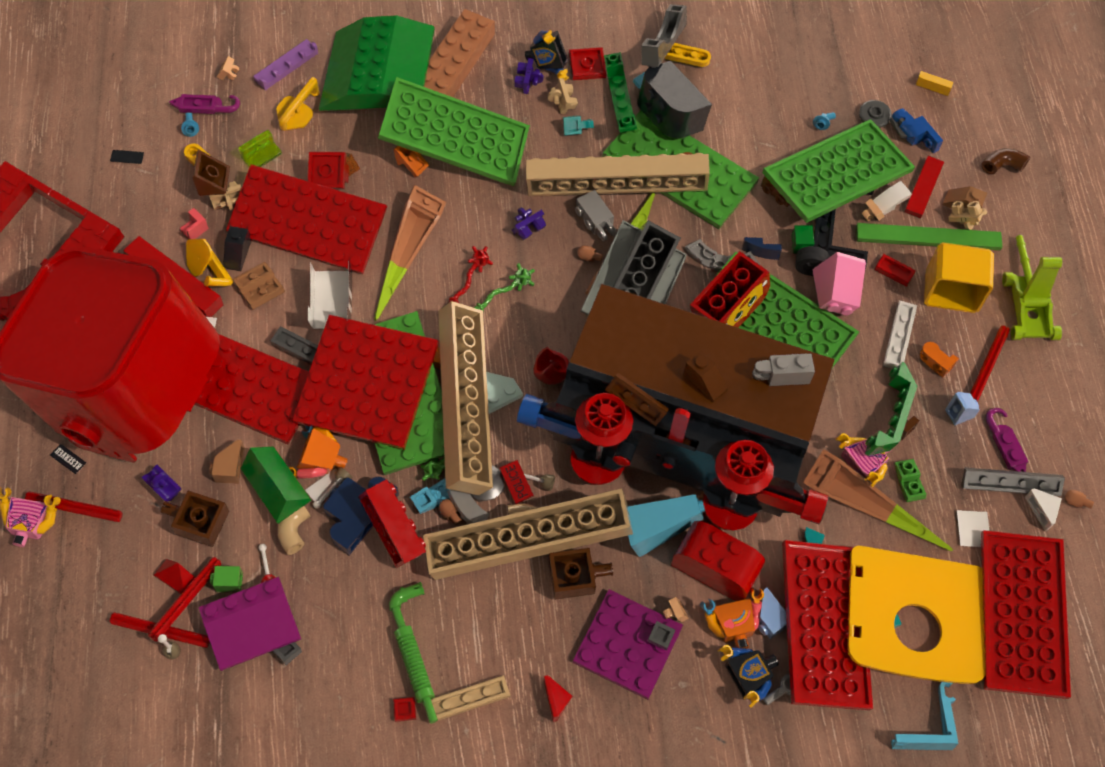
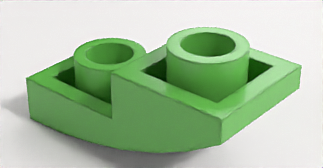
[894,459,927,502]

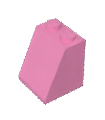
[812,252,866,315]

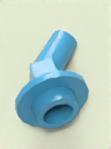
[813,112,836,130]
[181,113,199,137]

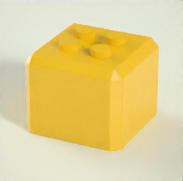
[924,242,994,313]

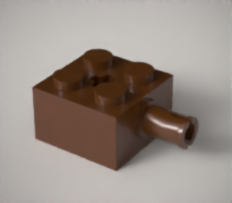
[160,490,229,547]
[549,548,613,600]

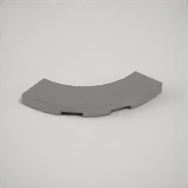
[685,239,760,272]
[445,478,489,524]

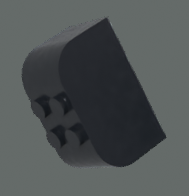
[637,61,712,138]

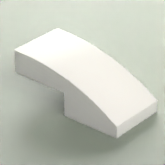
[873,181,912,215]

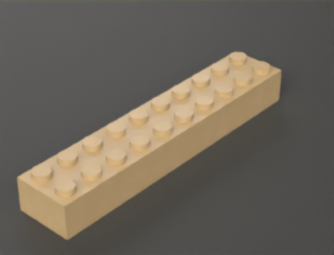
[526,153,709,196]
[438,301,493,495]
[423,488,633,580]

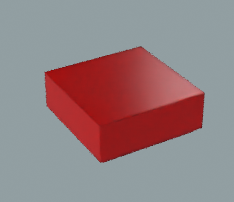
[393,697,416,722]

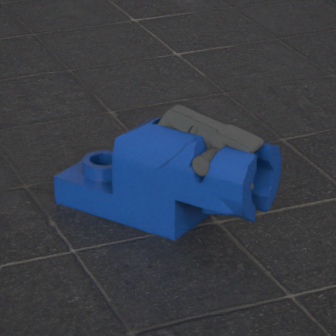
[890,108,943,153]

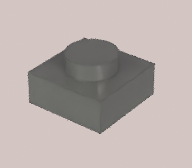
[647,621,676,651]
[272,642,302,665]

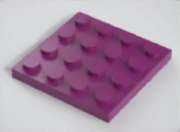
[573,589,683,700]

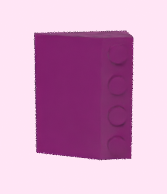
[199,577,302,671]

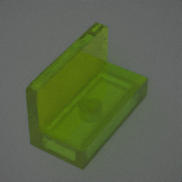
[238,130,282,167]

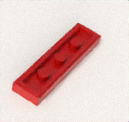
[904,155,944,218]

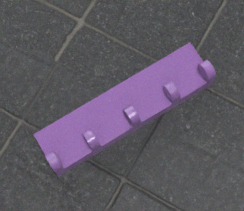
[253,39,318,90]

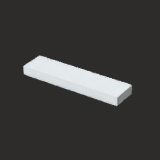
[883,300,917,368]

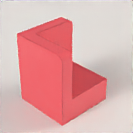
[180,208,209,239]

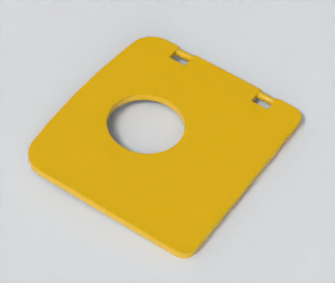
[847,546,986,684]

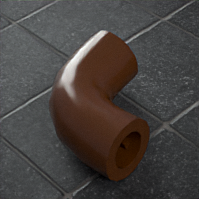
[981,148,1031,174]

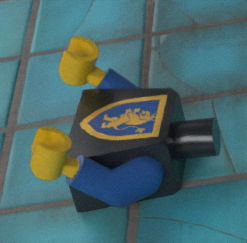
[525,30,569,81]
[717,645,779,708]

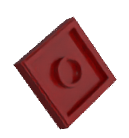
[569,47,607,80]

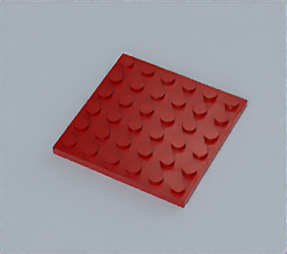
[292,315,439,450]

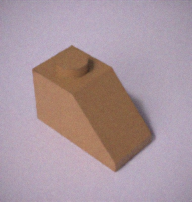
[942,186,987,209]
[209,439,245,484]

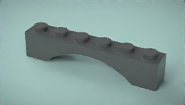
[641,4,687,68]

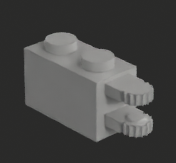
[575,190,617,241]
[752,354,815,386]

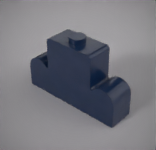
[323,477,399,556]

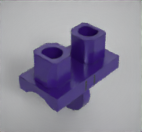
[515,58,544,94]
[512,207,546,240]
[142,465,182,502]

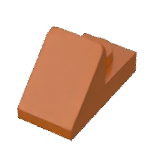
[393,145,429,177]

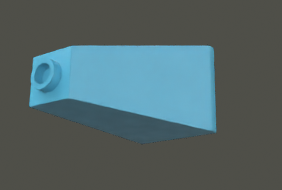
[628,494,705,557]

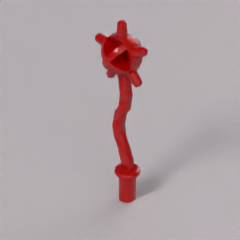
[449,246,493,303]

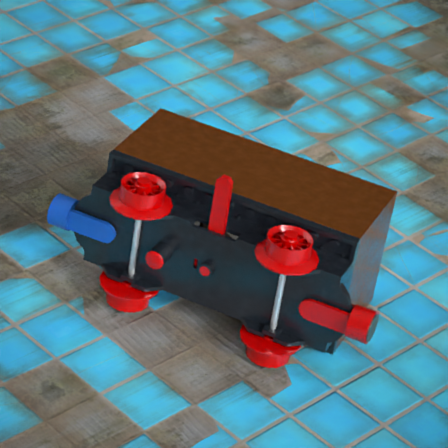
[517,284,835,531]

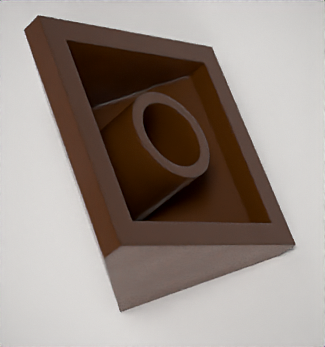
[192,150,230,196]

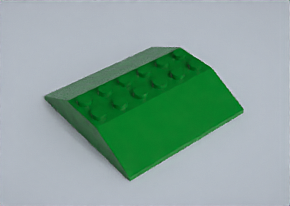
[319,15,435,111]

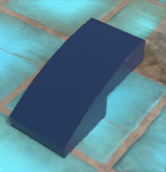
[742,237,782,260]

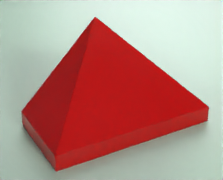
[154,559,195,594]
[544,675,573,722]

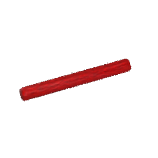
[970,325,1010,402]
[24,491,123,522]
[148,557,221,642]
[109,612,210,648]

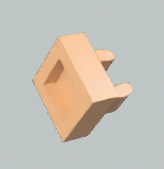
[217,56,239,80]
[862,199,885,221]
[663,597,689,622]

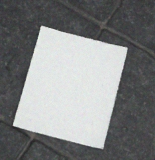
[957,510,989,547]

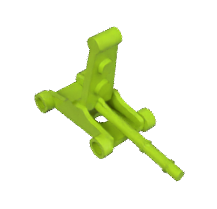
[1002,235,1062,340]

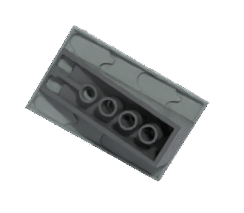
[580,220,687,316]

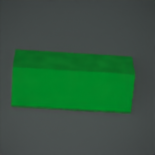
[241,446,312,524]

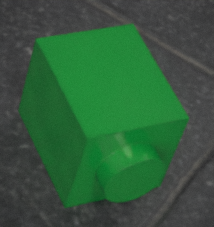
[791,225,814,254]

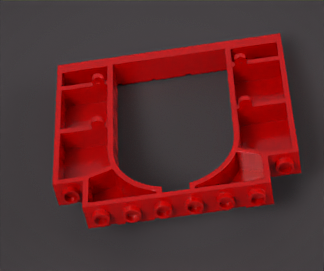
[0,161,125,321]

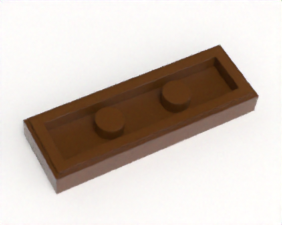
[605,373,669,426]

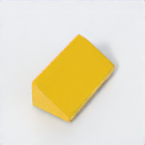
[916,71,953,96]

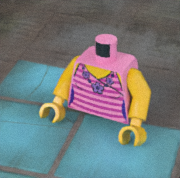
[835,433,890,487]
[0,487,61,547]

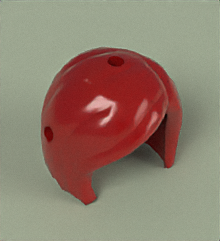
[533,346,569,385]

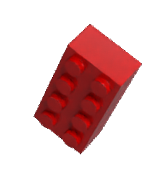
[358,479,426,568]

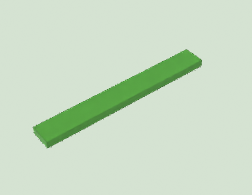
[856,223,1003,251]

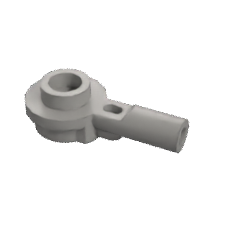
[763,674,791,705]

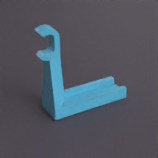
[891,682,958,750]

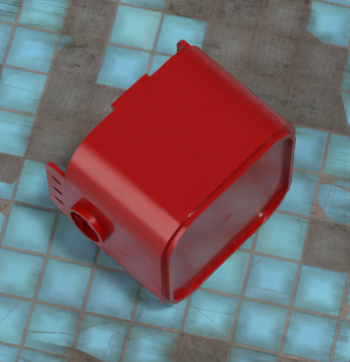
[0,247,220,463]

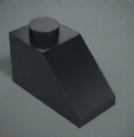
[223,226,252,272]

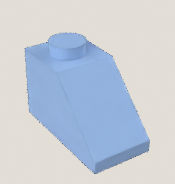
[945,392,980,426]
[758,588,787,639]

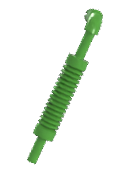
[389,582,438,724]

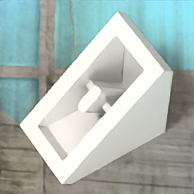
[1025,488,1062,531]

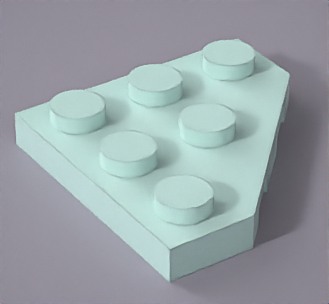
[486,372,523,414]

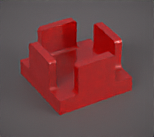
[308,152,349,190]

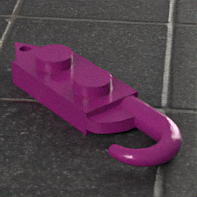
[169,94,240,114]
[986,408,1029,472]

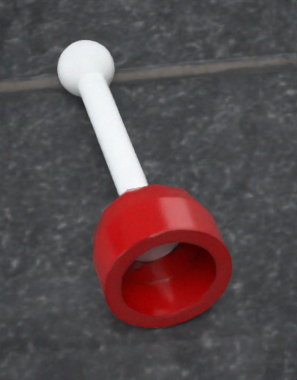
[258,544,276,583]

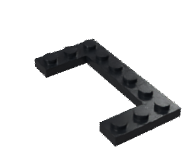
[814,191,874,269]

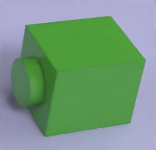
[210,566,243,593]

